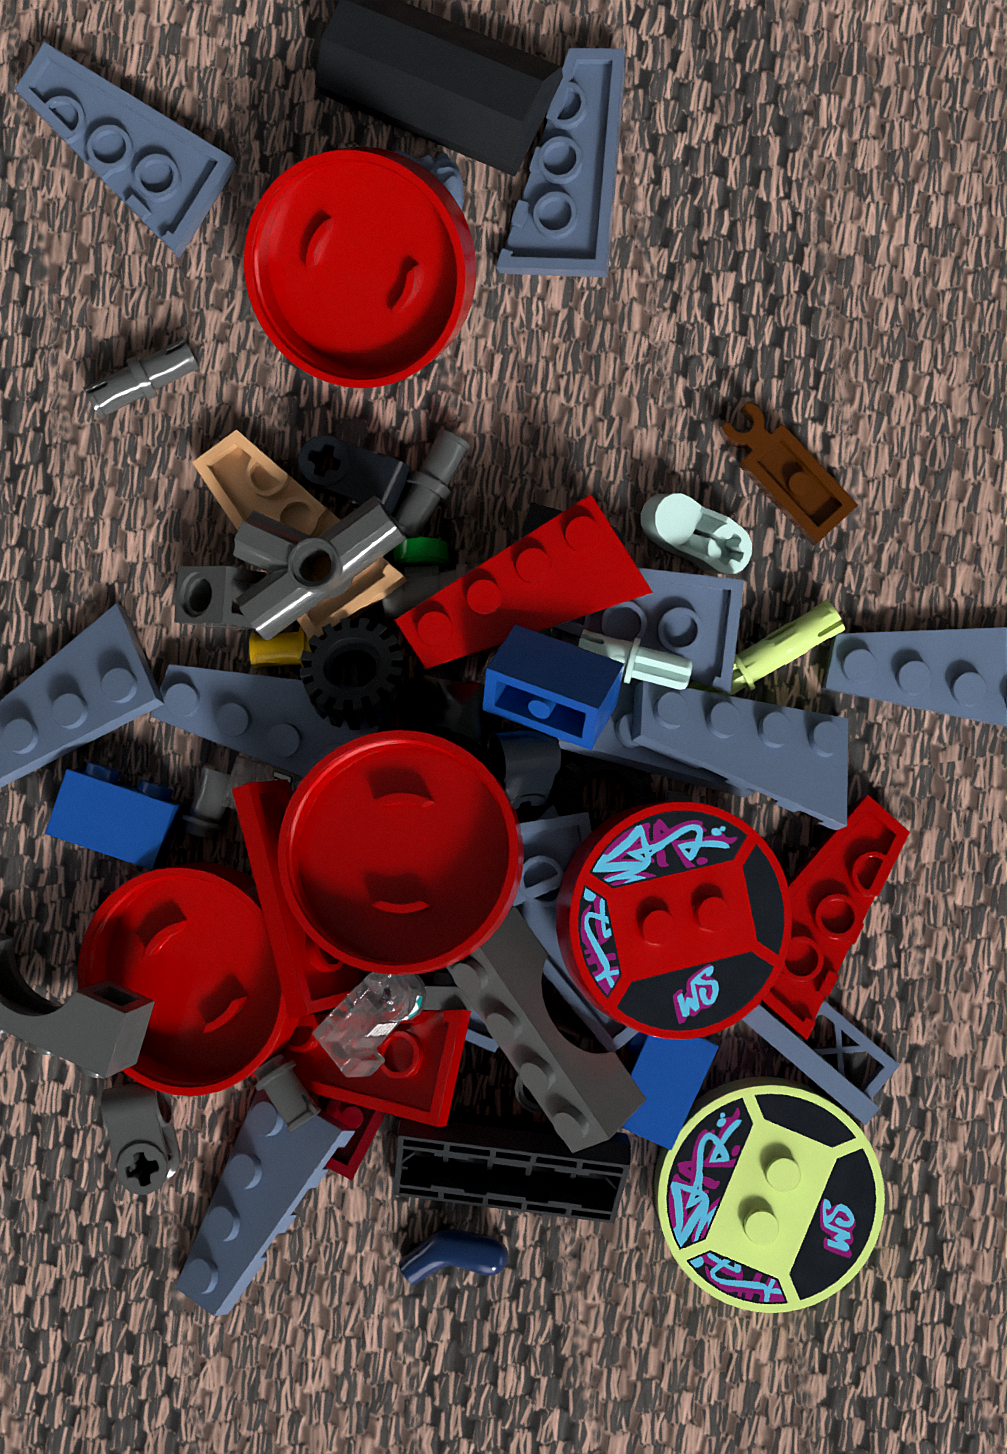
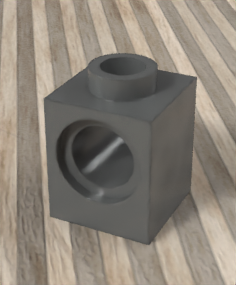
[174,566,267,629]

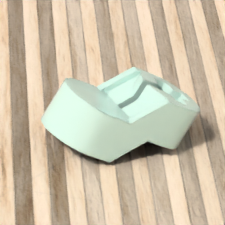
[641,493,752,574]

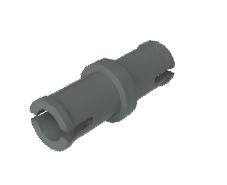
[83,336,200,420]
[394,429,470,539]

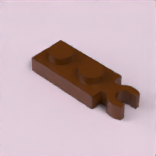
[719,402,858,546]

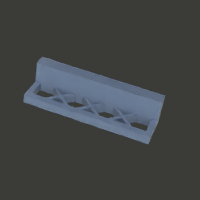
[742,1001,900,1125]

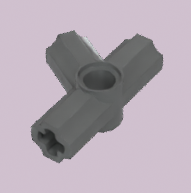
[233,496,407,640]

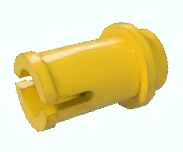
[249,626,312,669]

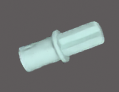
[578,629,693,690]

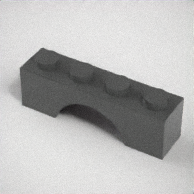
[446,906,647,1153]
[0,932,155,1078]

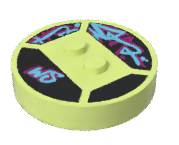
[654,1076,885,1313]

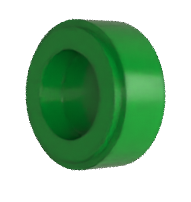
[393,537,449,572]

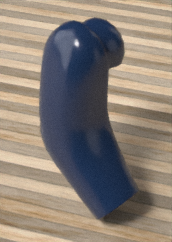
[399,1229,509,1285]

